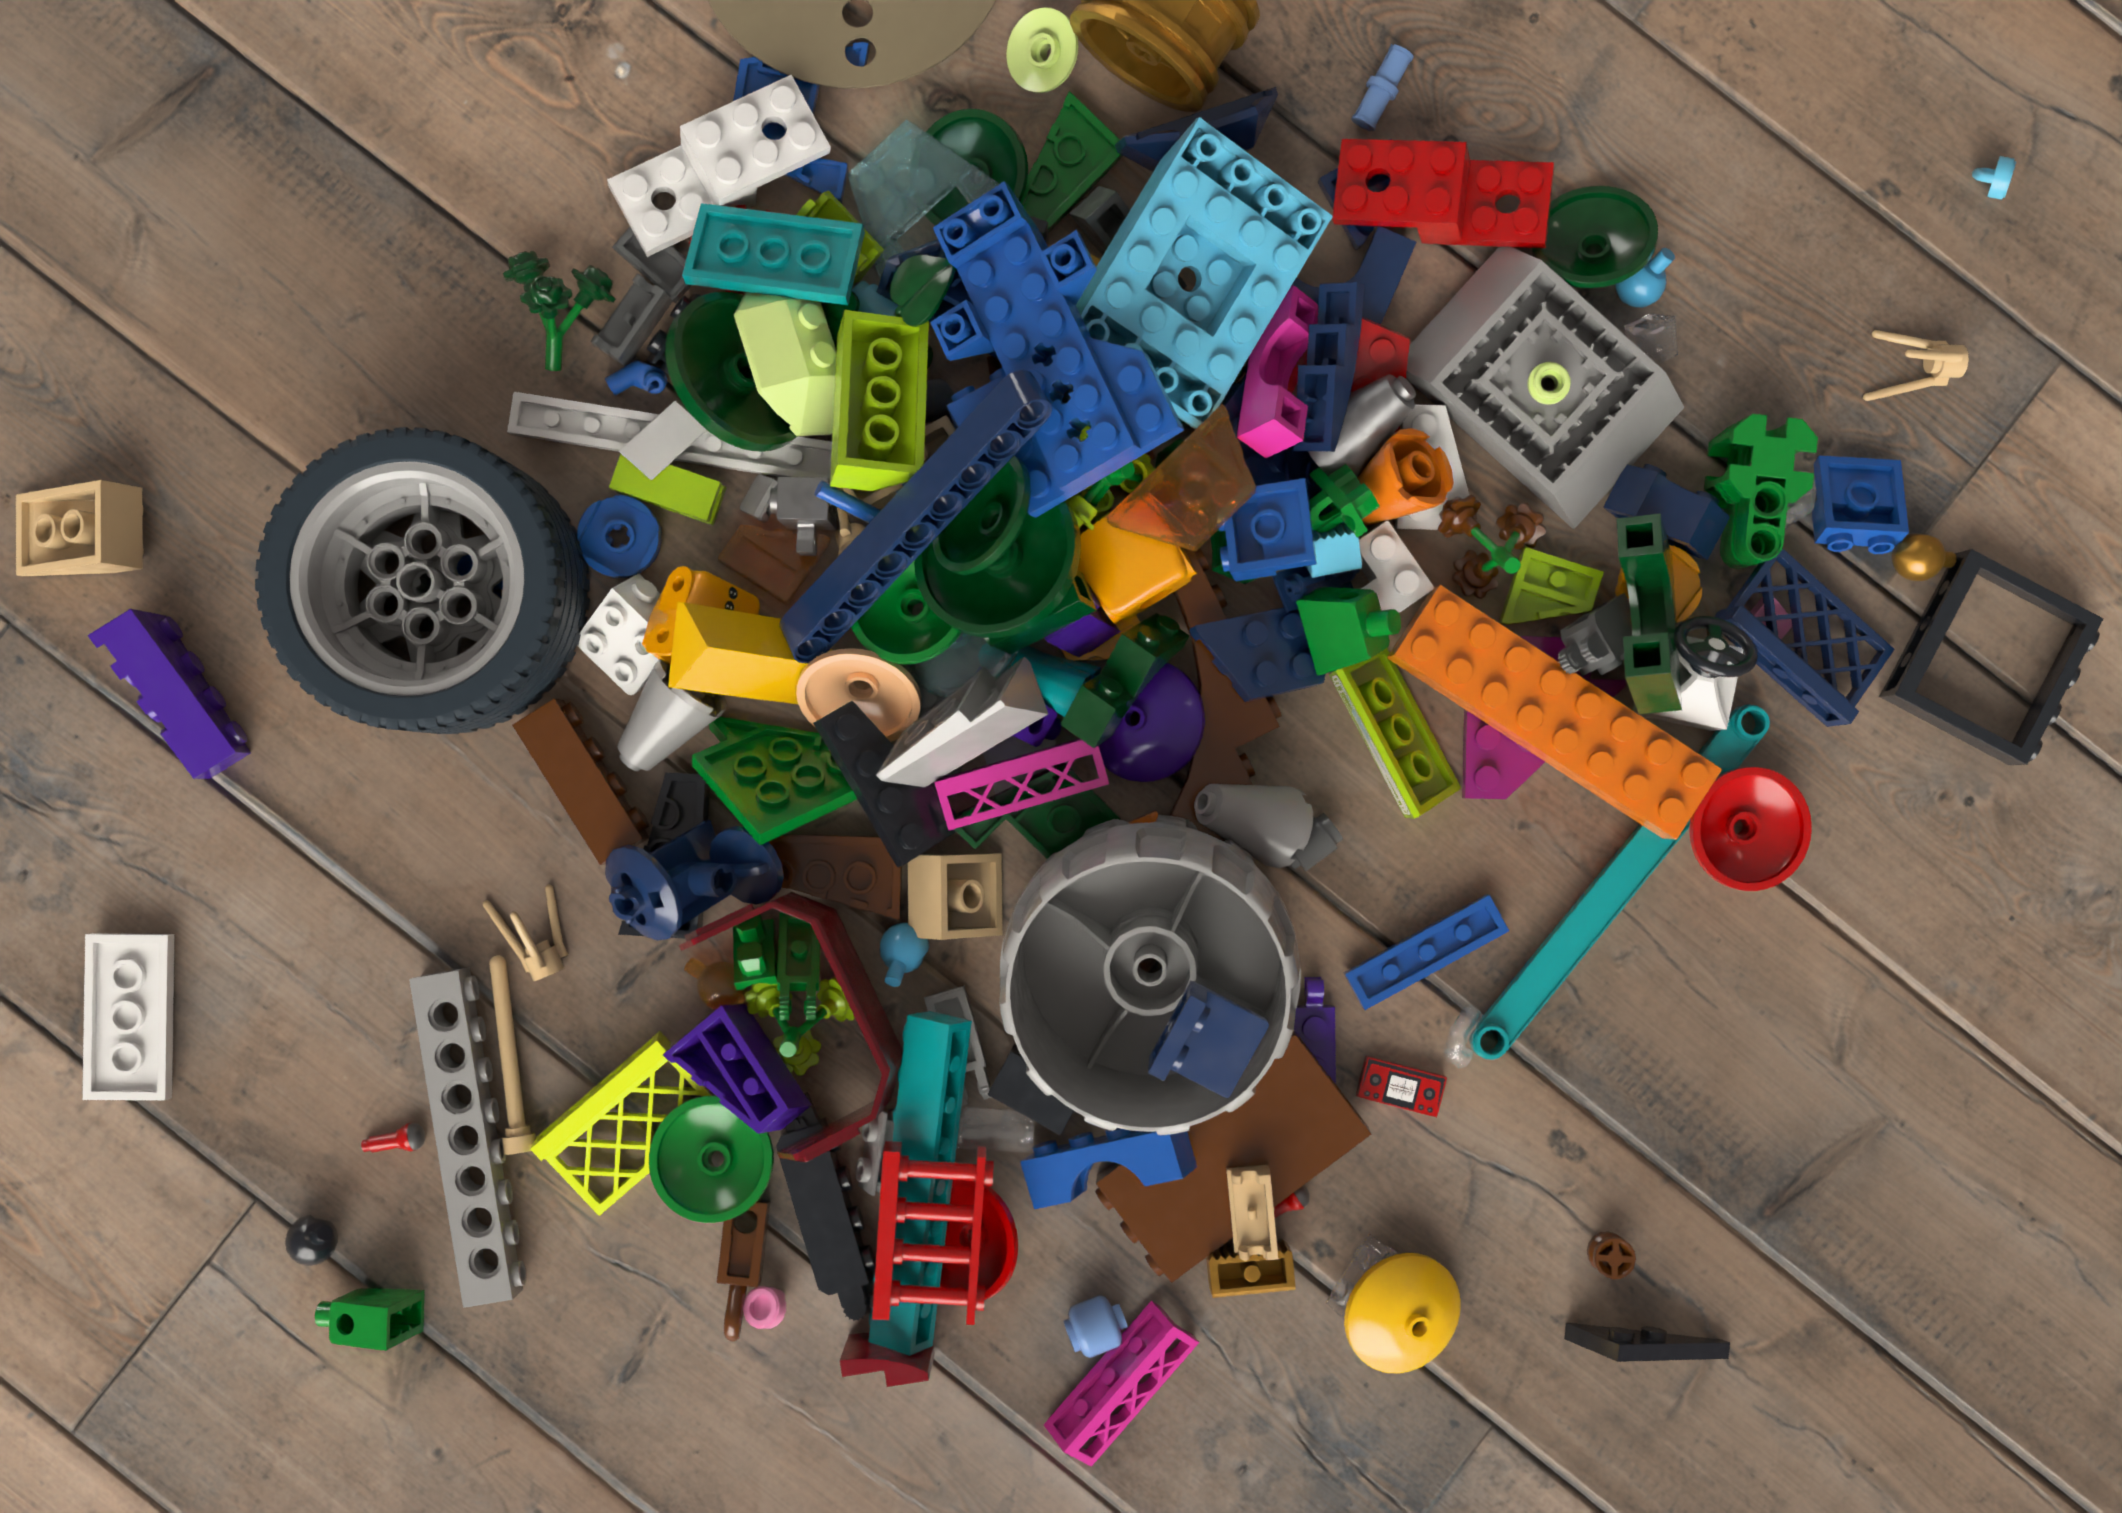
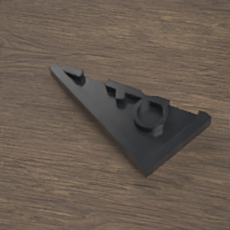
[1564,1323,1730,1362]

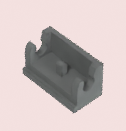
[591,273,673,366]

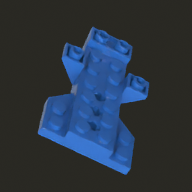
[930,181,1184,518]

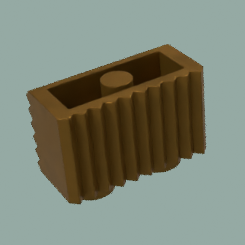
[1206,1239,1296,1298]

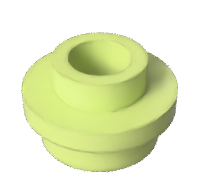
[1527,362,1571,405]

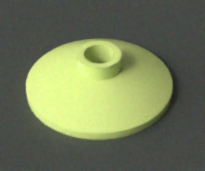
[1006,7,1078,93]

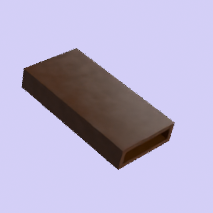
[1095,1030,1372,1283]

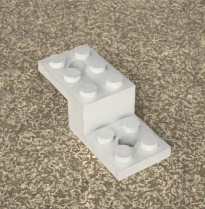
[607,75,831,257]

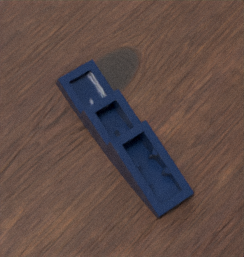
[1294,282,1365,452]

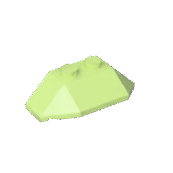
[734,292,837,436]

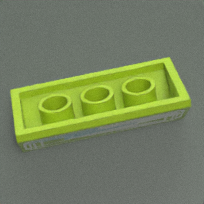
[1329,648,1462,819]

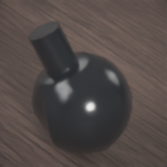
[285,1215,338,1266]

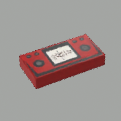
[1356,1055,1447,1118]

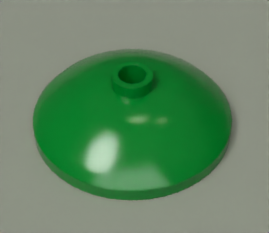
[851,561,961,664]
[649,1096,774,1223]

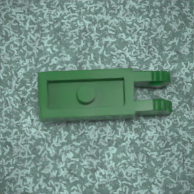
[777,912,820,1020]

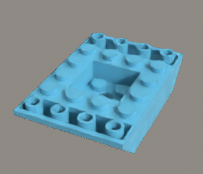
[1076,117,1333,433]

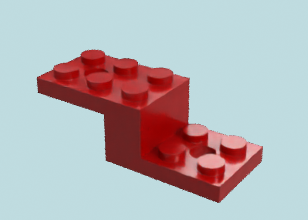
[1332,139,1555,248]

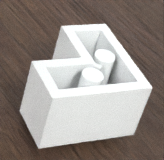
[1359,520,1435,613]

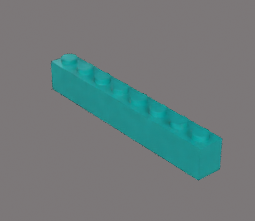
[869,1011,972,1356]

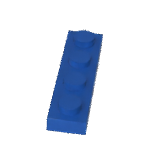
[1343,894,1509,1010]

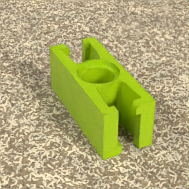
[609,454,727,526]

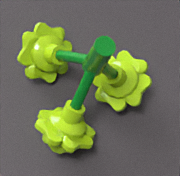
[744,977,855,1076]

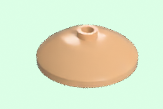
[796,648,921,742]

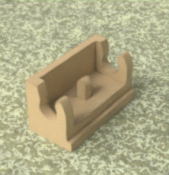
[1226,1165,1278,1261]

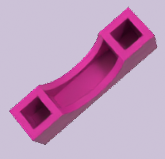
[1237,285,1318,458]

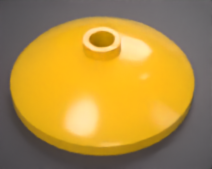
[1344,1253,1461,1373]

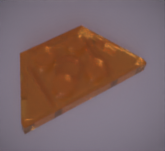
[1106,404,1256,552]

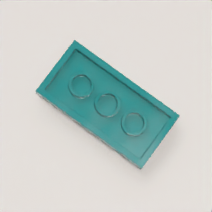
[682,203,865,305]

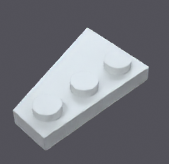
[1395,404,1469,530]

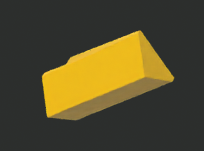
[668,602,832,705]

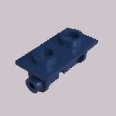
[1272,566,1360,613]

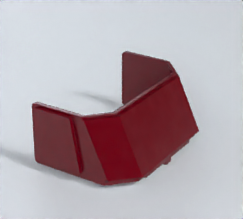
[679,892,903,1162]

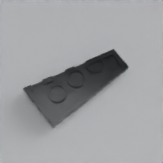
[813,701,957,867]
[618,773,710,939]

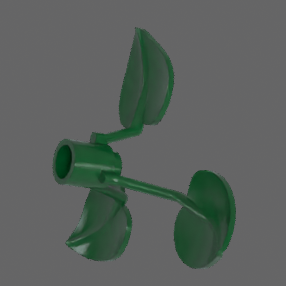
[821,255,956,369]

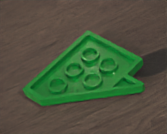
[692,716,857,845]

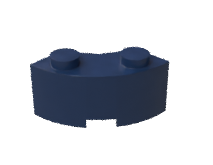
[1603,464,1730,560]

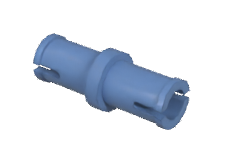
[1351,44,1414,131]

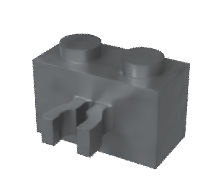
[770,477,837,556]

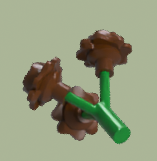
[1438,495,1547,599]

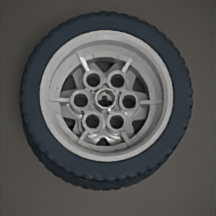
[255,427,590,734]

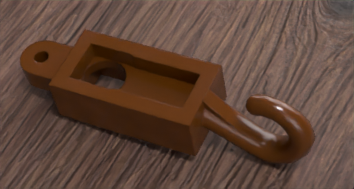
[717,1196,771,1342]

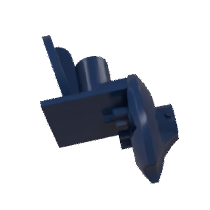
[605,820,784,941]

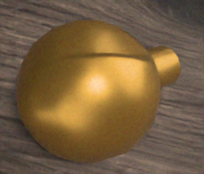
[1892,533,1956,581]

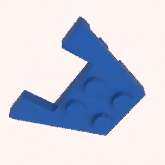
[733,42,869,204]

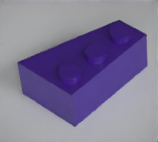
[662,1004,811,1134]

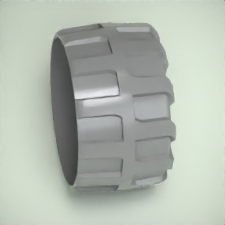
[999,815,1301,1135]

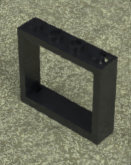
[1879,549,2104,765]

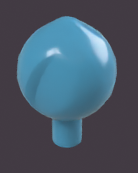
[1615,248,1675,308]
[879,923,929,987]

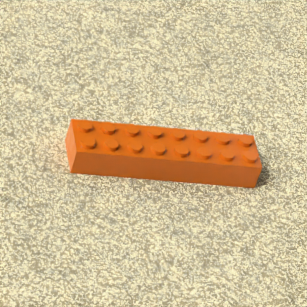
[1387,585,1722,840]

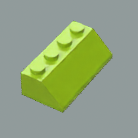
[830,310,929,491]

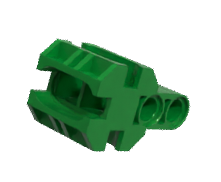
[1704,414,1818,569]

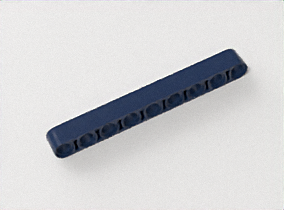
[780,370,1052,663]

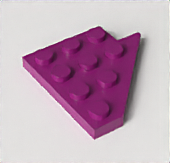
[1462,636,1626,800]

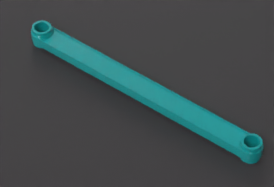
[1469,704,1770,1060]

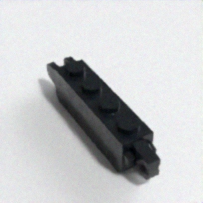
[776,1092,876,1321]

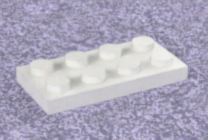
[83,933,174,1100]

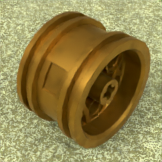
[1070,0,1260,112]

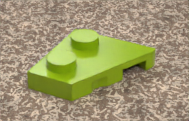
[1499,547,1604,625]

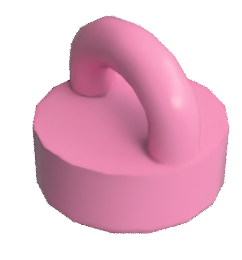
[743,1286,786,1329]

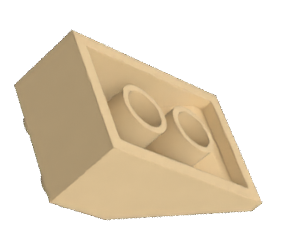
[16,480,144,576]

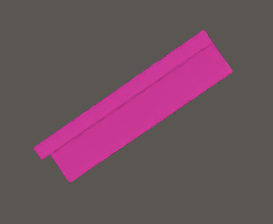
[934,738,1109,831]
[1043,1301,1200,1467]

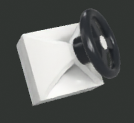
[1633,616,1758,731]

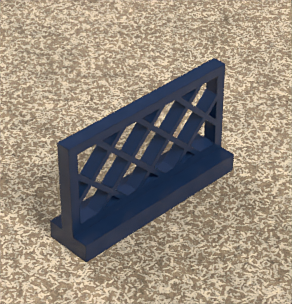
[1714,548,1895,727]

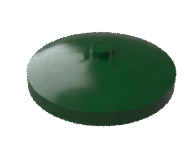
[666,292,798,452]
[914,500,1081,638]

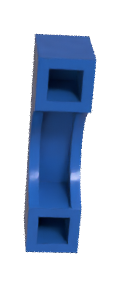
[1020,1128,1197,1209]

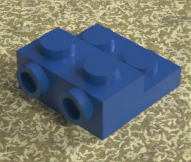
[1811,456,1909,554]
[1216,478,1317,581]

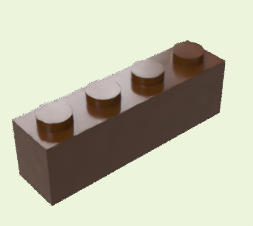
[512,698,649,865]

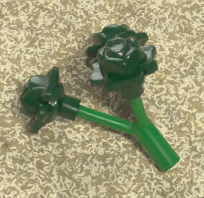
[503,251,616,371]

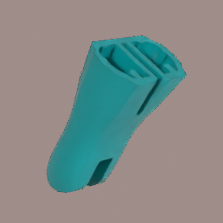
[977,642,1101,717]

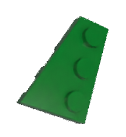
[1020,91,1123,233]

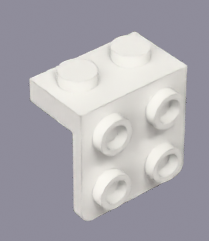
[577,573,660,695]

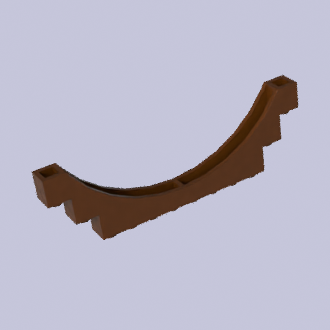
[1109,450,1282,841]

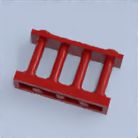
[872,1141,994,1325]

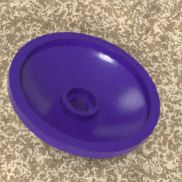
[1099,663,1205,782]

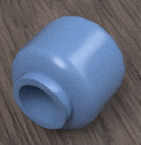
[1063,1295,1127,1358]

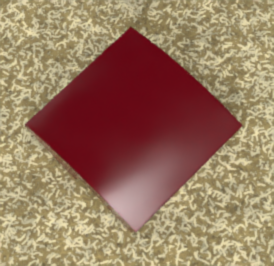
[840,1333,935,1387]

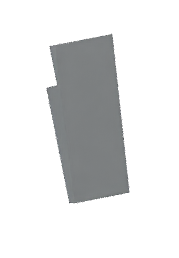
[876,657,1048,787]

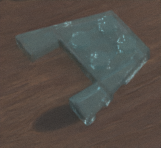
[847,119,1001,279]

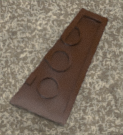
[768,834,902,920]

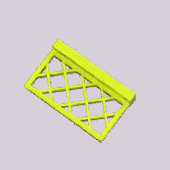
[530,1031,715,1216]

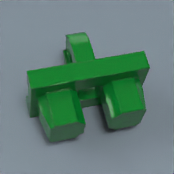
[1309,464,1380,538]
[733,914,777,990]

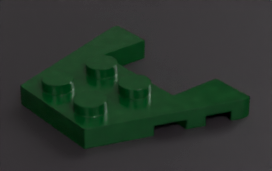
[953,762,1122,859]

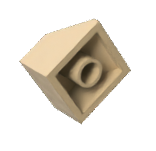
[908,853,1002,940]

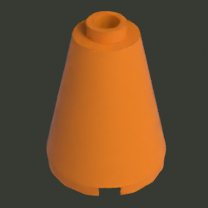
[1357,428,1454,527]

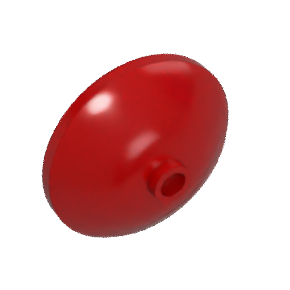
[1689,767,1812,891]
[940,1180,1018,1300]

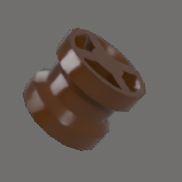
[1587,1231,1636,1280]

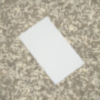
[619,401,706,480]

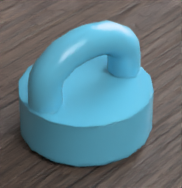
[1972,156,2016,200]

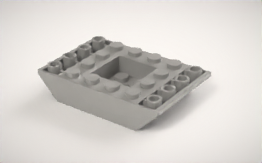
[1406,247,1684,529]

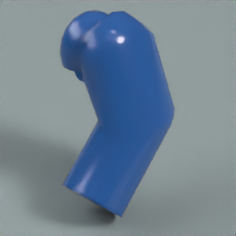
[605,361,667,396]

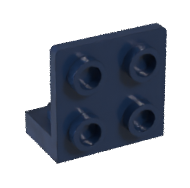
[1148,980,1269,1098]

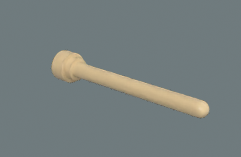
[489,955,536,1155]

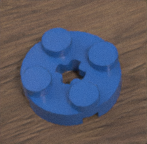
[577,495,662,578]

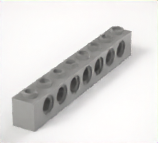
[409,967,526,1308]

